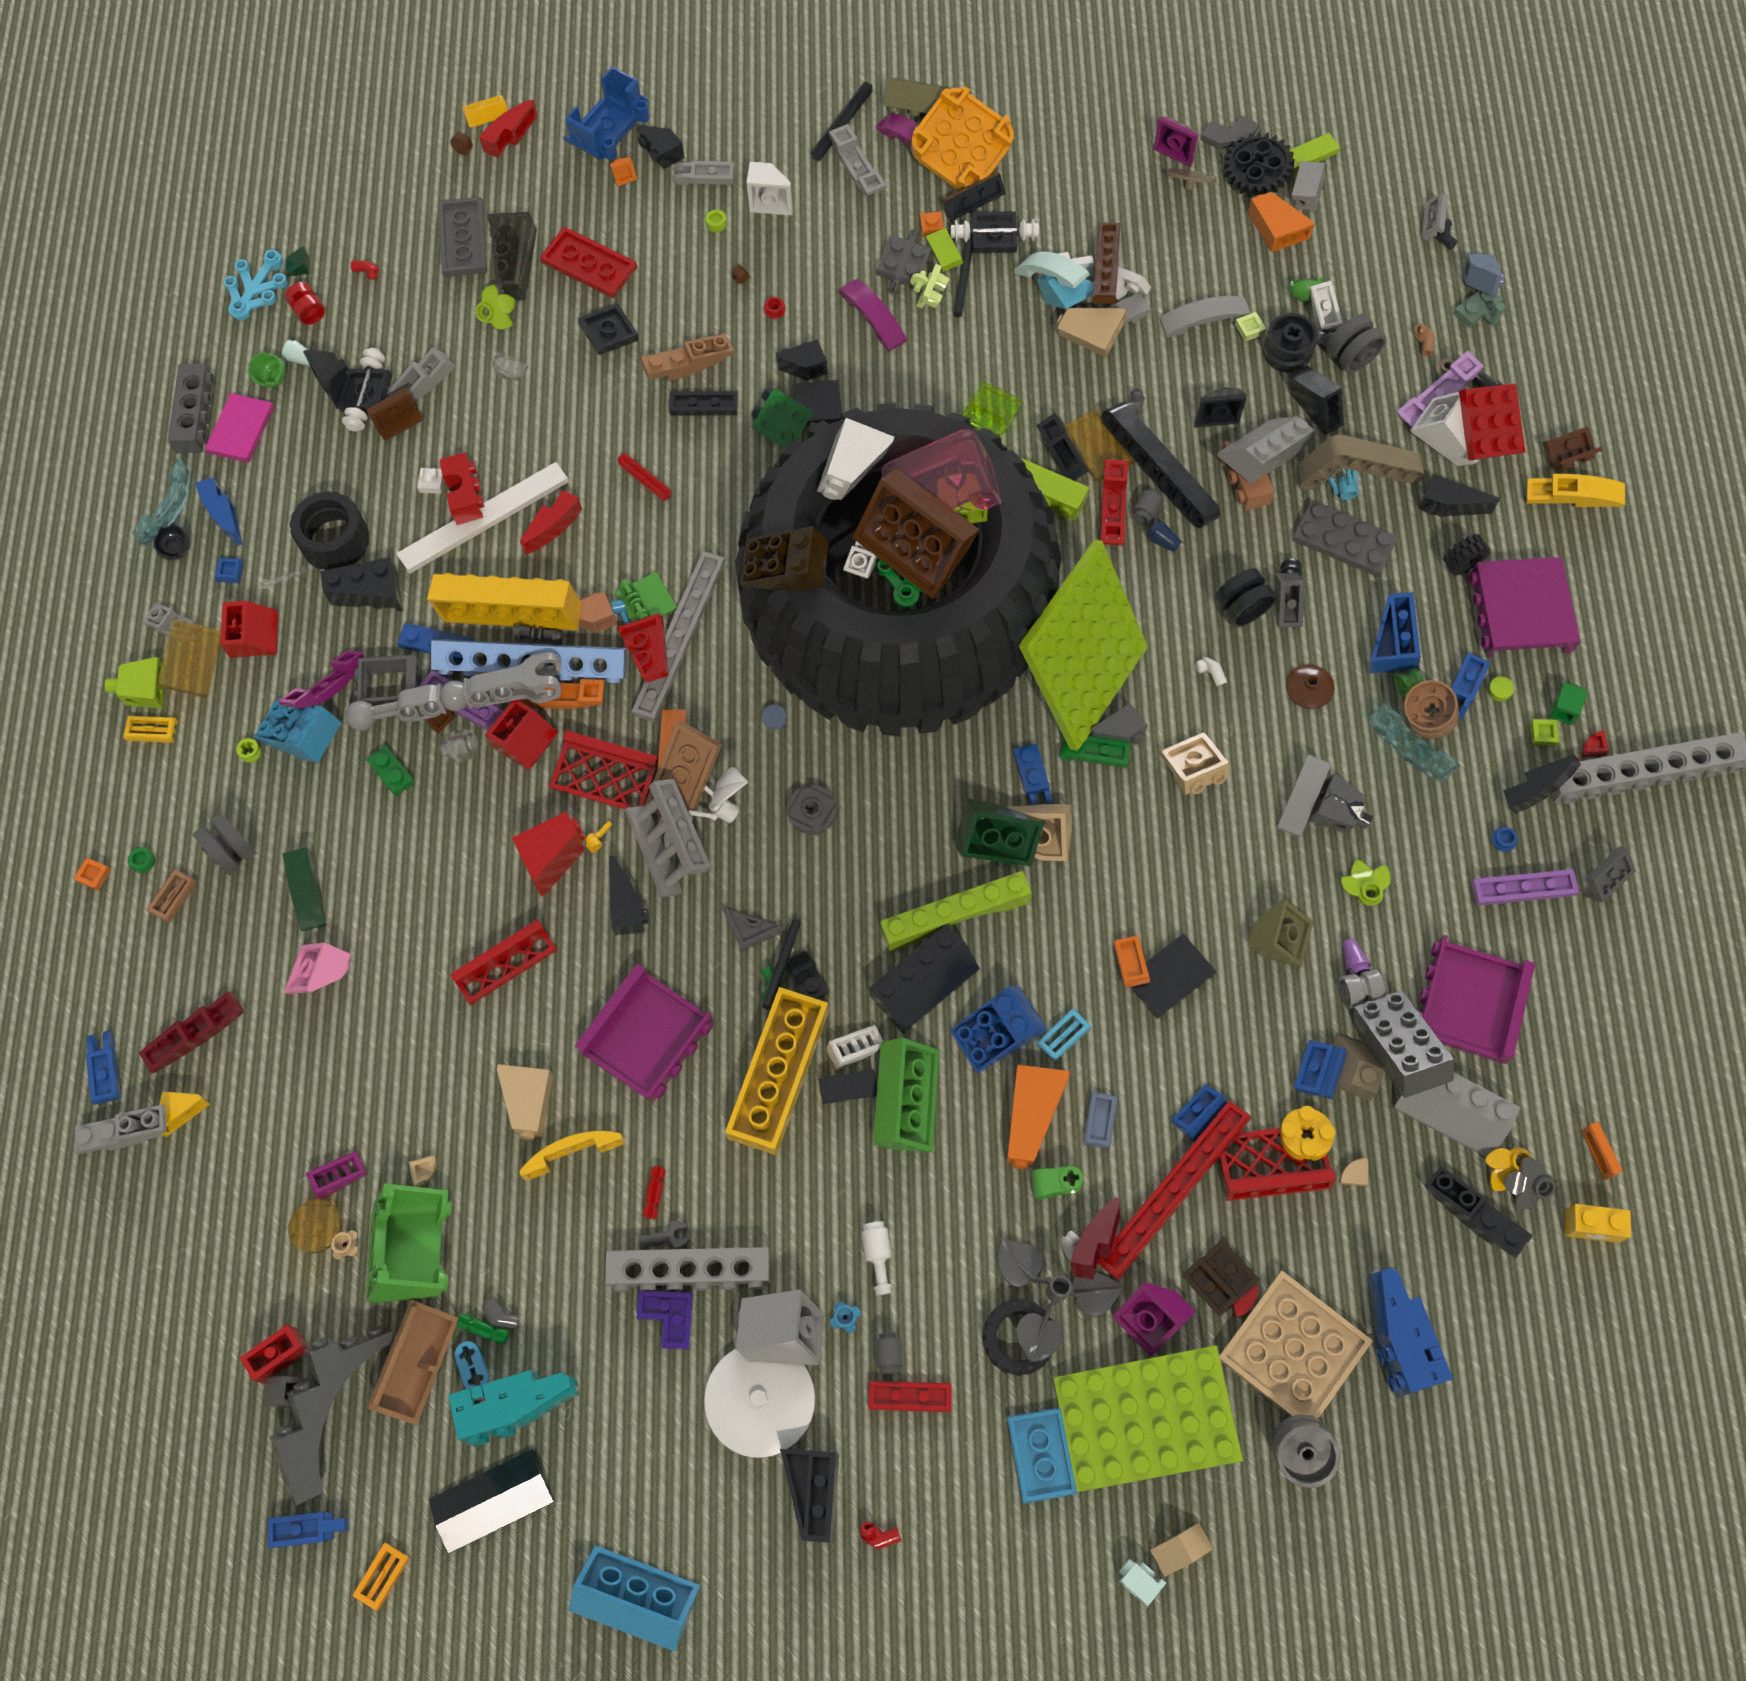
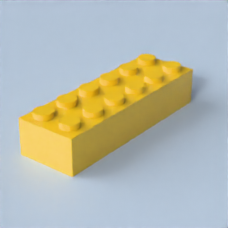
[427,573,582,631]
[725,987,829,1156]

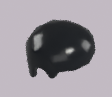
[153,523,190,560]

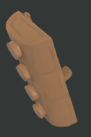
[366,1300,458,1425]

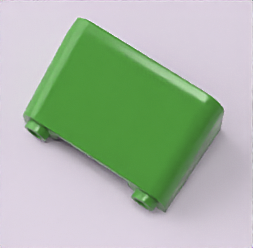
[366,1183,452,1303]

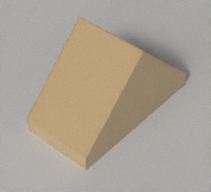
[1150,1522,1213,1577]

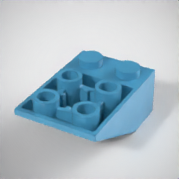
[253,698,342,763]

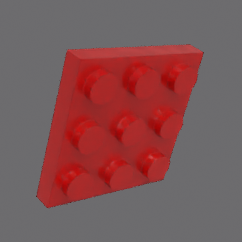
[1459,383,1526,461]

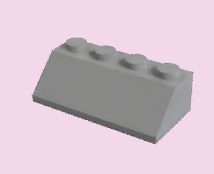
[1217,416,1315,484]
[1393,1073,1521,1157]

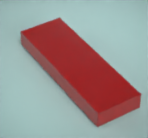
[868,1381,952,1413]

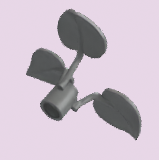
[998,1238,1123,1362]

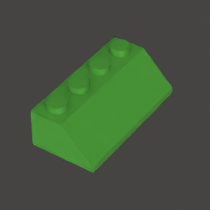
[873,1038,939,1152]

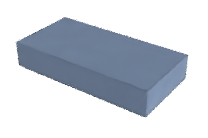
[1083,1092,1118,1149]

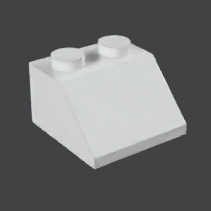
[747,162,793,215]

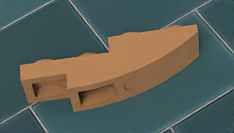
[640,333,734,381]

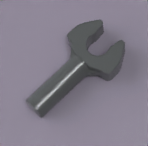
[639,1221,690,1249]

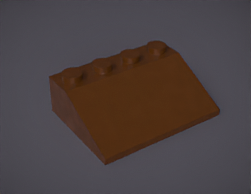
[852,468,980,599]

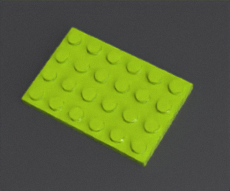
[1054,1345,1244,1492]

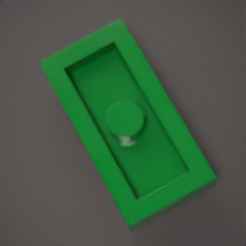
[366,745,415,797]

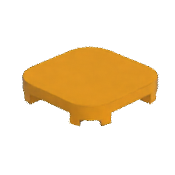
[911,86,1014,190]

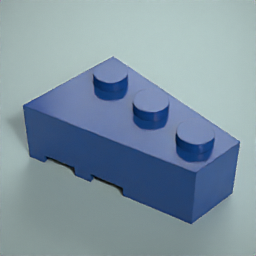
[1369,592,1421,674]

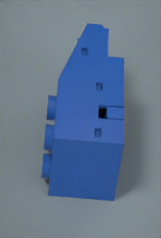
[1367,1267,1453,1398]

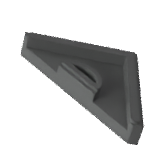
[722,907,784,951]

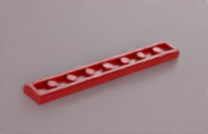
[1098,1101,1251,1280]

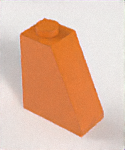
[1248,192,1315,252]

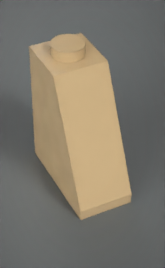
[1056,308,1127,357]
[497,1064,554,1140]

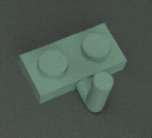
[1453,290,1505,328]

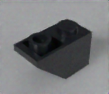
[638,125,685,170]
[775,339,828,381]

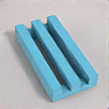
[1036,1008,1091,1063]

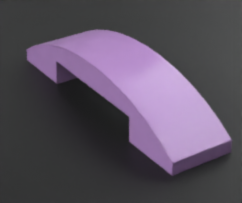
[1397,351,1484,428]

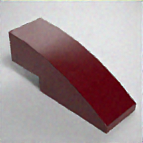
[1070,1198,1121,1280]

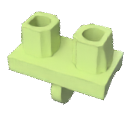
[910,264,949,309]

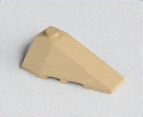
[1006,804,1072,861]

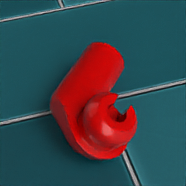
[351,260,380,280]

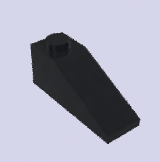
[1418,474,1500,517]
[609,856,649,935]

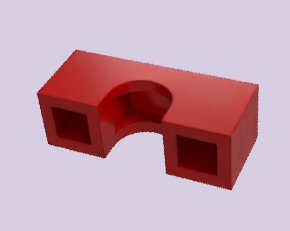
[439,452,485,525]

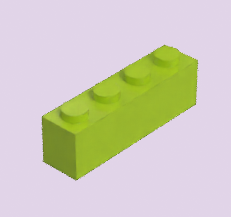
[1021,458,1089,521]

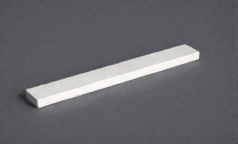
[396,462,569,574]

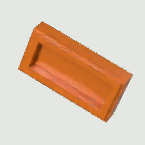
[1113,935,1150,988]
[1581,1122,1623,1180]

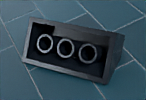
[869,924,980,1034]

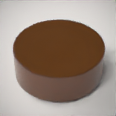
[450,133,473,155]

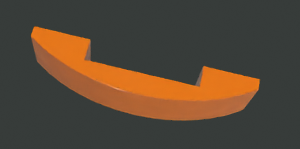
[509,679,605,709]

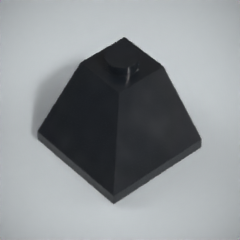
[303,349,348,409]
[1194,387,1247,428]

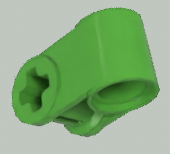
[1031,1166,1083,1199]

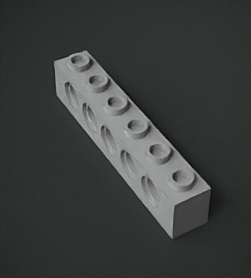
[605,1247,771,1292]

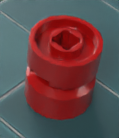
[285,282,326,325]

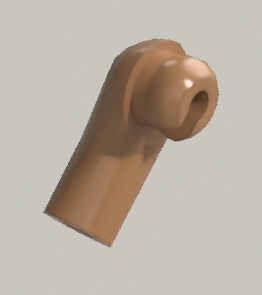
[1413,323,1435,357]

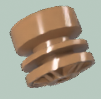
[1404,680,1459,739]

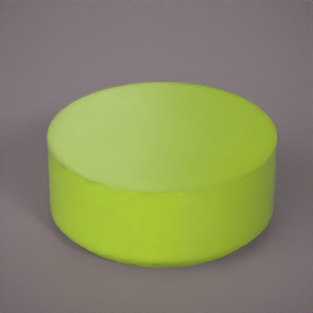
[705,210,727,232]
[1488,676,1515,702]

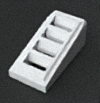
[826,1025,883,1070]

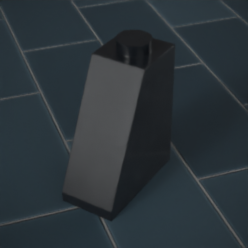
[1288,365,1344,435]

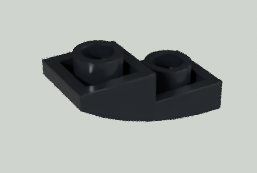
[819,1070,877,1105]

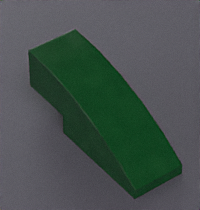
[282,847,327,931]

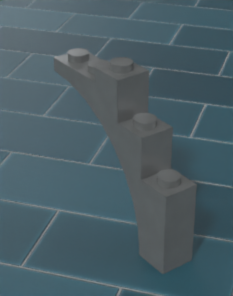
[270,1326,395,1505]

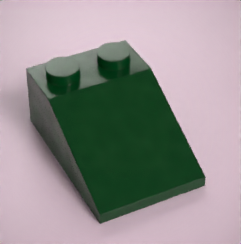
[954,799,1045,866]

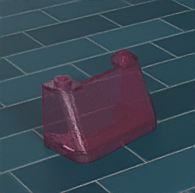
[881,429,1002,509]

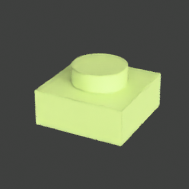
[1235,312,1266,342]

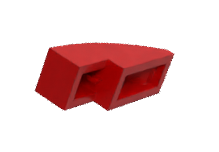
[479,99,538,158]
[519,490,582,555]

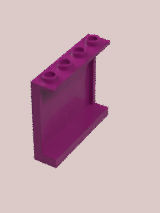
[1469,557,1580,658]
[1418,934,1536,1064]
[575,964,714,1104]

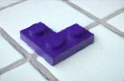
[636,1291,694,1350]

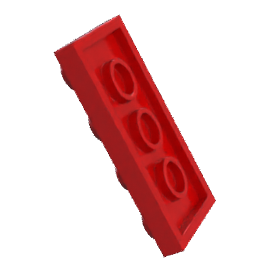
[540,227,638,299]

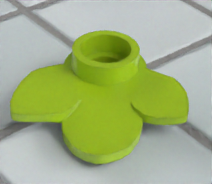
[475,285,515,330]
[1341,860,1391,906]

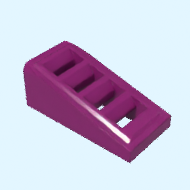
[306,1151,367,1201]

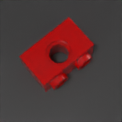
[240,1324,309,1384]

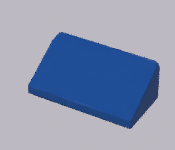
[1171,1084,1227,1142]

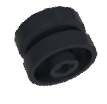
[1263,313,1318,373]
[1214,568,1277,628]

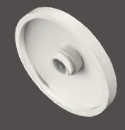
[704,1349,815,1458]

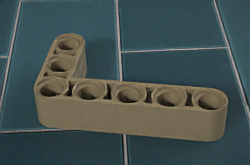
[1297,435,1425,490]

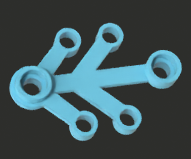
[223,250,288,320]

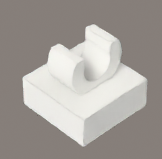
[417,468,444,494]

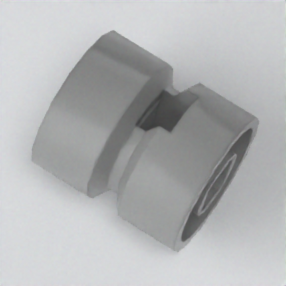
[1339,969,1386,1009]

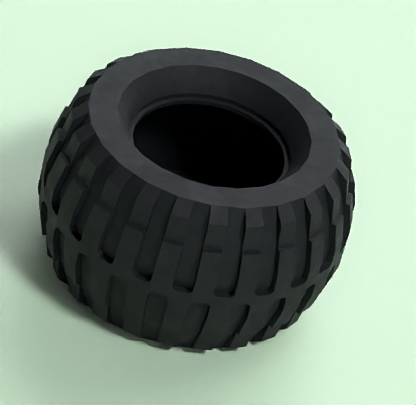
[735,402,1062,737]

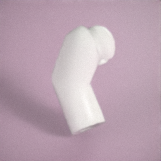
[1195,657,1227,687]
[1061,1231,1080,1261]

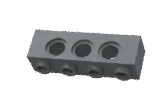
[168,363,215,453]

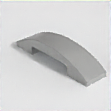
[829,124,887,196]
[1159,296,1251,338]

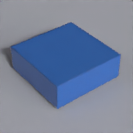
[214,558,244,583]

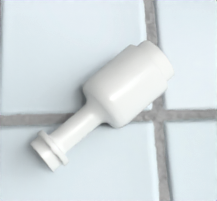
[861,1221,892,1295]

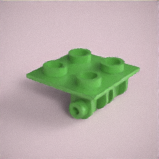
[614,572,677,622]

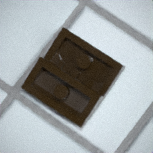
[1181,1239,1262,1317]

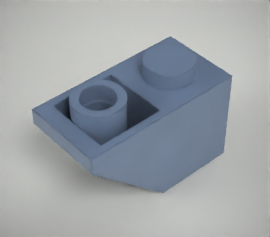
[1463,253,1504,296]

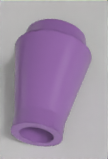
[1342,939,1371,977]

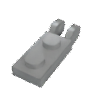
[674,161,735,186]

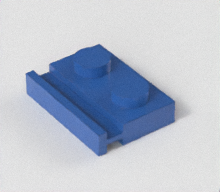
[1294,1040,1348,1099]

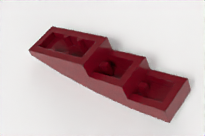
[139,991,245,1073]

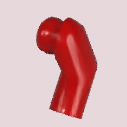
[860,1521,902,1549]

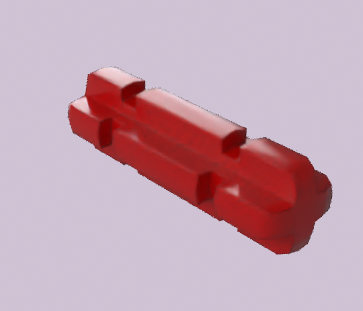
[642,1166,666,1219]

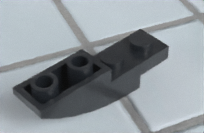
[1425,1166,1533,1259]

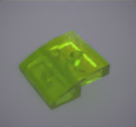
[962,381,1023,437]

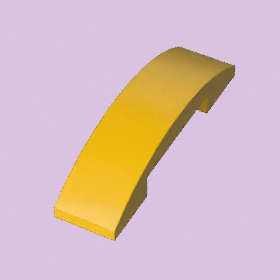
[519,1131,626,1181]

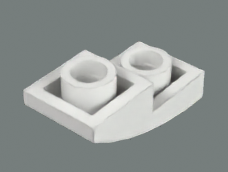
[843,541,878,579]

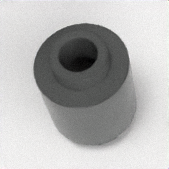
[1133,489,1164,526]
[874,1333,904,1375]

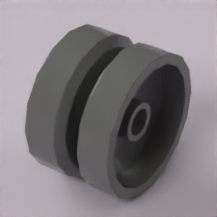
[1326,314,1387,373]
[192,812,257,876]
[1272,1414,1341,1488]

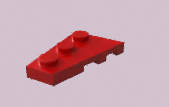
[616,613,669,683]

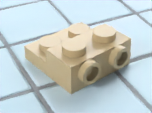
[1161,732,1229,795]

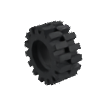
[1442,534,1491,576]

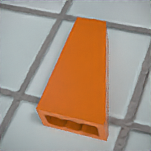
[1006,1065,1070,1169]

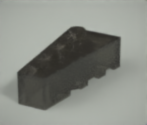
[487,212,537,301]

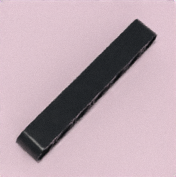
[1101,402,1220,528]

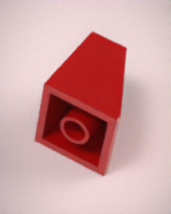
[512,811,586,897]

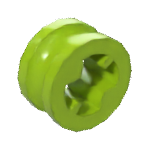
[236,738,262,763]

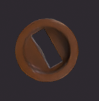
[732,264,751,284]

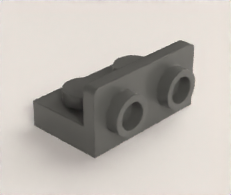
[1583,846,1636,903]

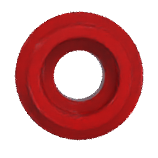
[764,297,786,319]

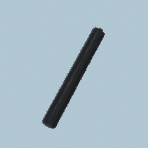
[810,81,873,162]

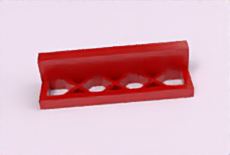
[450,919,557,1006]

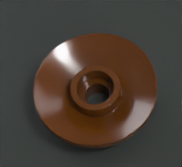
[1286,664,1335,709]

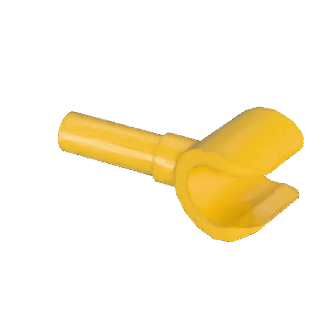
[586,821,612,853]

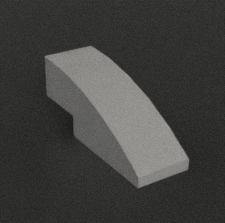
[386,347,455,402]
[1277,755,1331,838]

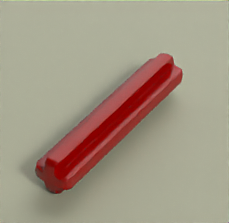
[617,453,672,501]

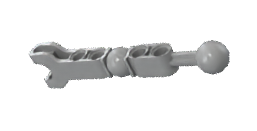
[345,652,561,731]

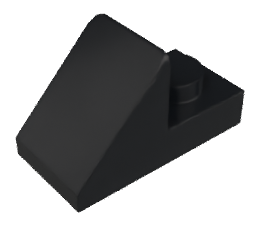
[786,950,830,1000]

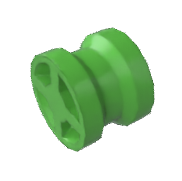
[1394,668,1424,697]

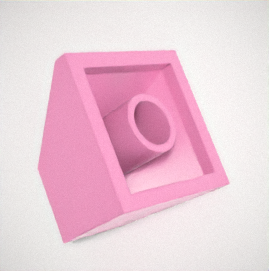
[284,943,351,994]

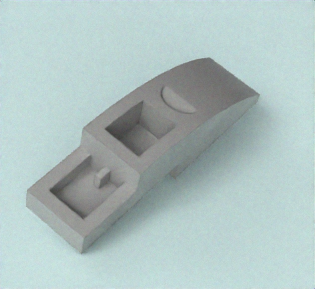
[75,1104,166,1154]

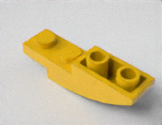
[1527,474,1625,507]

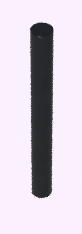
[953,240,973,317]
[762,919,801,1010]

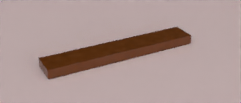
[1093,223,1121,304]

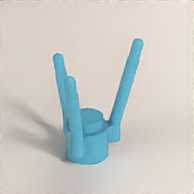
[1328,469,1359,500]

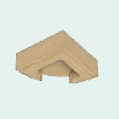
[409,1155,437,1187]
[1339,1158,1368,1187]

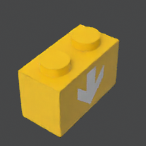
[1565,1204,1631,1243]

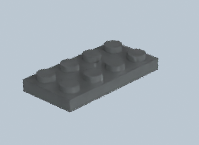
[438,197,487,277]
[1292,500,1399,578]

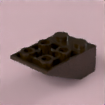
[740,526,829,591]

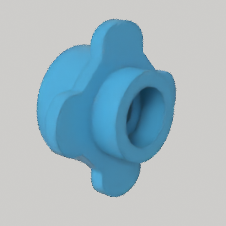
[830,1302,861,1333]

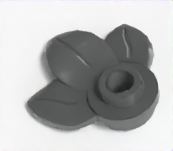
[1503,1158,1556,1209]

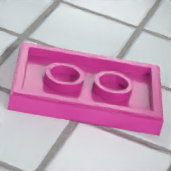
[205,393,274,463]

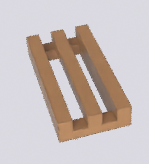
[146,869,198,924]

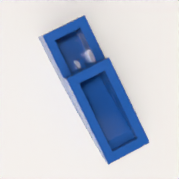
[195,478,243,545]

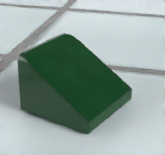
[286,247,309,277]

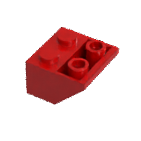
[220,601,279,658]
[485,700,558,771]

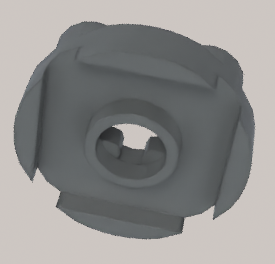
[787,785,837,835]

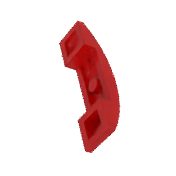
[1100,459,1128,546]

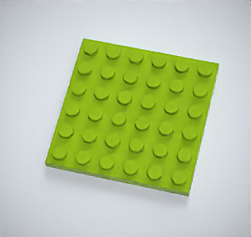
[1019,540,1148,751]

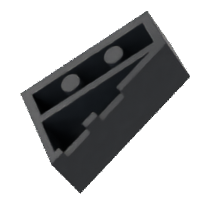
[320,557,403,611]
[780,1449,839,1543]

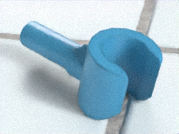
[611,600,631,624]

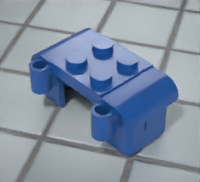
[563,67,650,160]

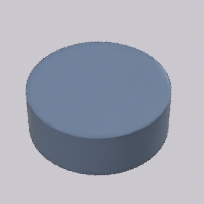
[762,705,787,730]

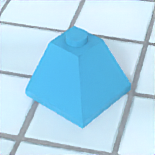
[1037,274,1094,309]

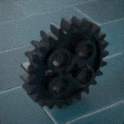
[1223,132,1295,197]

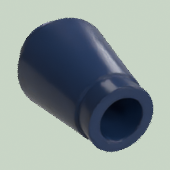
[1146,520,1182,553]

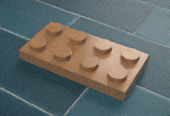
[644,721,722,818]

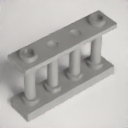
[625,779,711,898]

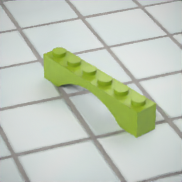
[880,871,1032,953]

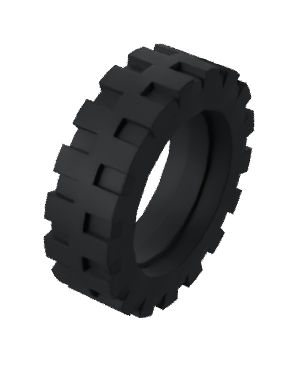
[982,1299,1052,1376]

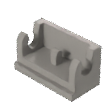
[1292,161,1325,212]

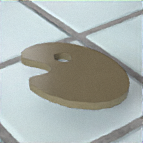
[1166,169,1217,190]

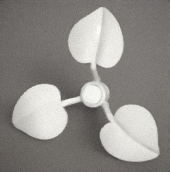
[664,767,749,848]

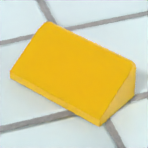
[462,95,508,128]

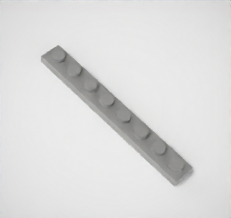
[632,551,725,722]

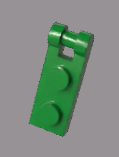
[1059,734,1131,768]

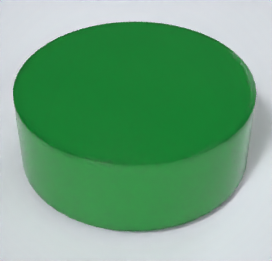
[128,847,156,873]

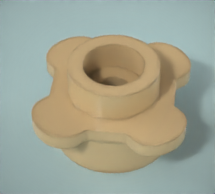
[331,1230,359,1260]

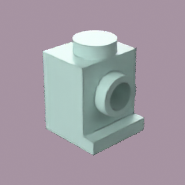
[1119,1559,1166,1606]

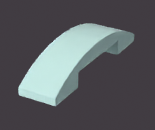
[1014,251,1089,289]

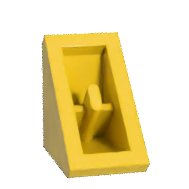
[159,1091,210,1137]

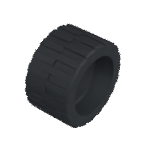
[289,491,370,570]

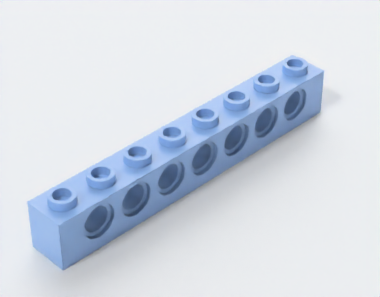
[431,639,627,683]

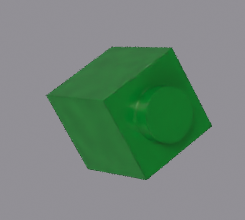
[1549,683,1588,725]

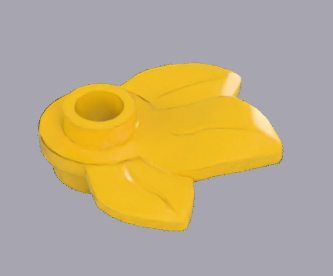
[1485,1147,1532,1191]

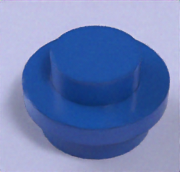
[1491,827,1518,852]

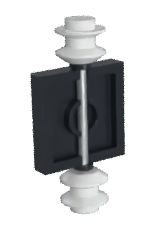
[951,211,1039,253]
[337,348,392,431]

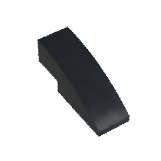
[1036,413,1090,481]
[1503,754,1581,814]

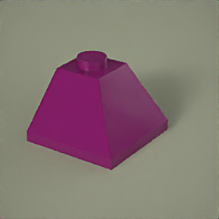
[1153,116,1199,167]
[1112,1282,1196,1357]

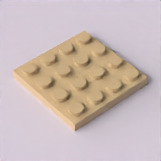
[1220,1271,1373,1419]

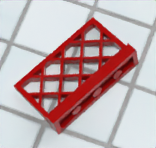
[549,730,658,810]
[1219,1128,1336,1201]

